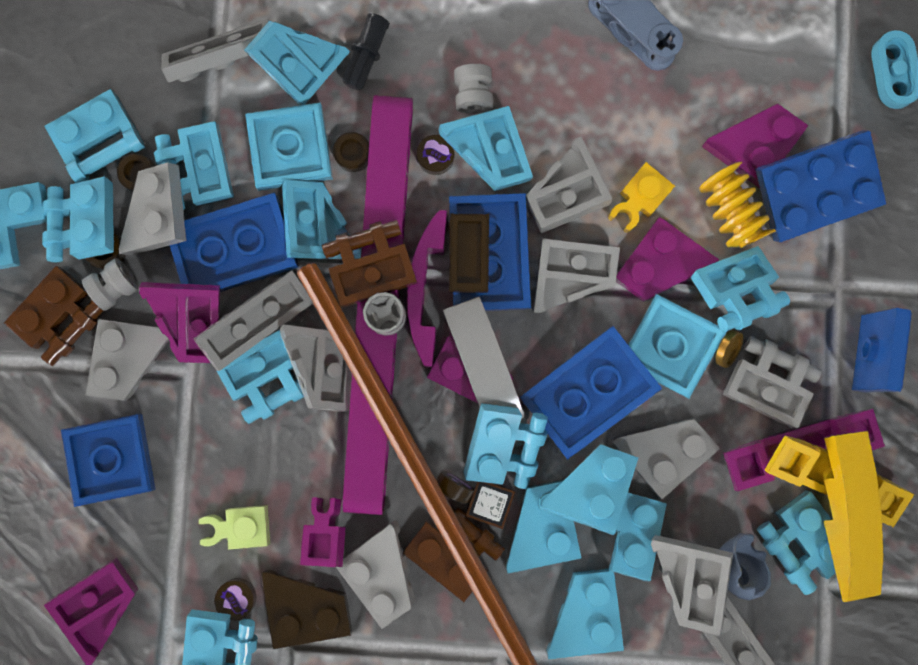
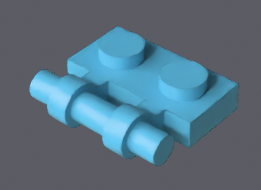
[154,121,234,210]
[42,176,114,262]
[691,246,790,332]
[217,330,304,424]
[463,403,548,489]
[757,490,836,595]
[182,609,258,665]

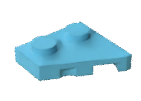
[244,21,350,105]
[438,106,533,191]
[282,180,361,259]
[540,444,638,535]
[506,480,581,573]
[546,568,624,659]

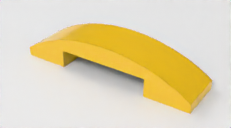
[764,435,914,528]

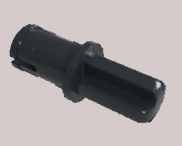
[343,13,390,90]

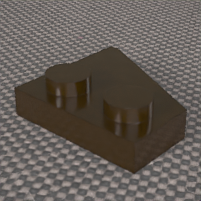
[261,570,352,649]

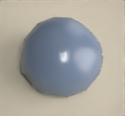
[719,533,771,600]

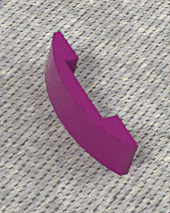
[407,210,447,368]
[723,409,885,492]

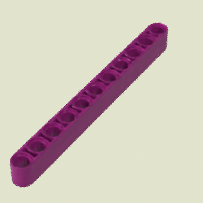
[343,95,413,515]

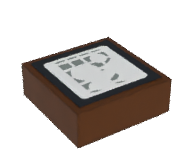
[466,482,515,529]

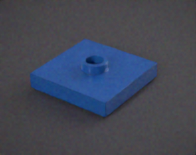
[852,308,912,392]
[61,414,156,507]

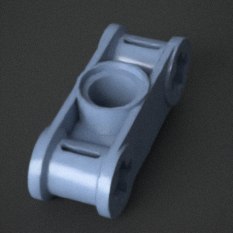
[588,0,683,71]

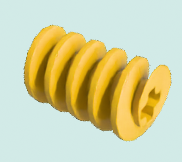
[699,161,776,248]

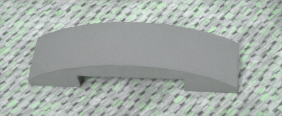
[443,296,527,448]

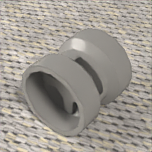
[454,64,493,113]
[82,258,139,311]
[363,292,406,336]

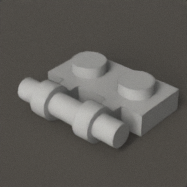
[722,336,822,429]

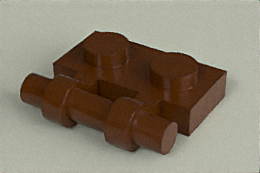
[322,220,418,308]
[4,266,104,366]
[402,506,505,602]

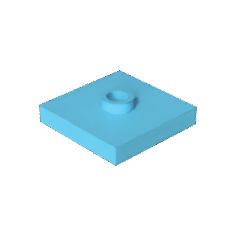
[245,102,333,191]
[628,294,727,399]

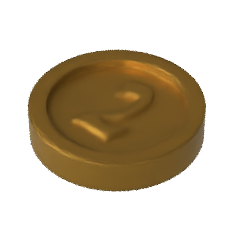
[716,330,743,368]

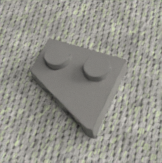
[526,137,612,234]
[119,162,186,256]
[533,239,620,313]
[85,319,170,401]
[280,324,352,412]
[610,419,720,499]
[336,519,416,629]
[651,535,733,636]

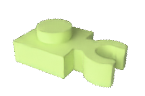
[199,505,270,550]

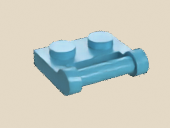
[44,89,146,183]

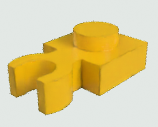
[608,162,675,233]

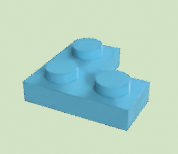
[0,182,47,269]
[609,493,667,581]

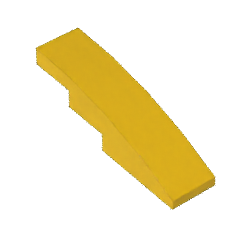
[823,431,883,602]

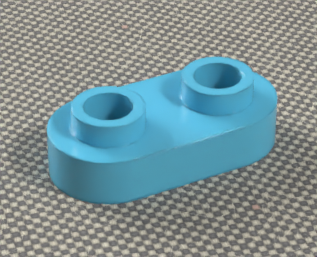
[871,30,918,109]

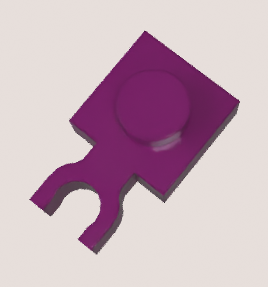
[300,497,346,567]

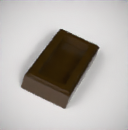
[449,213,489,293]

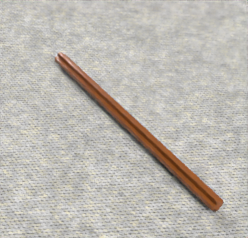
[297,263,538,665]

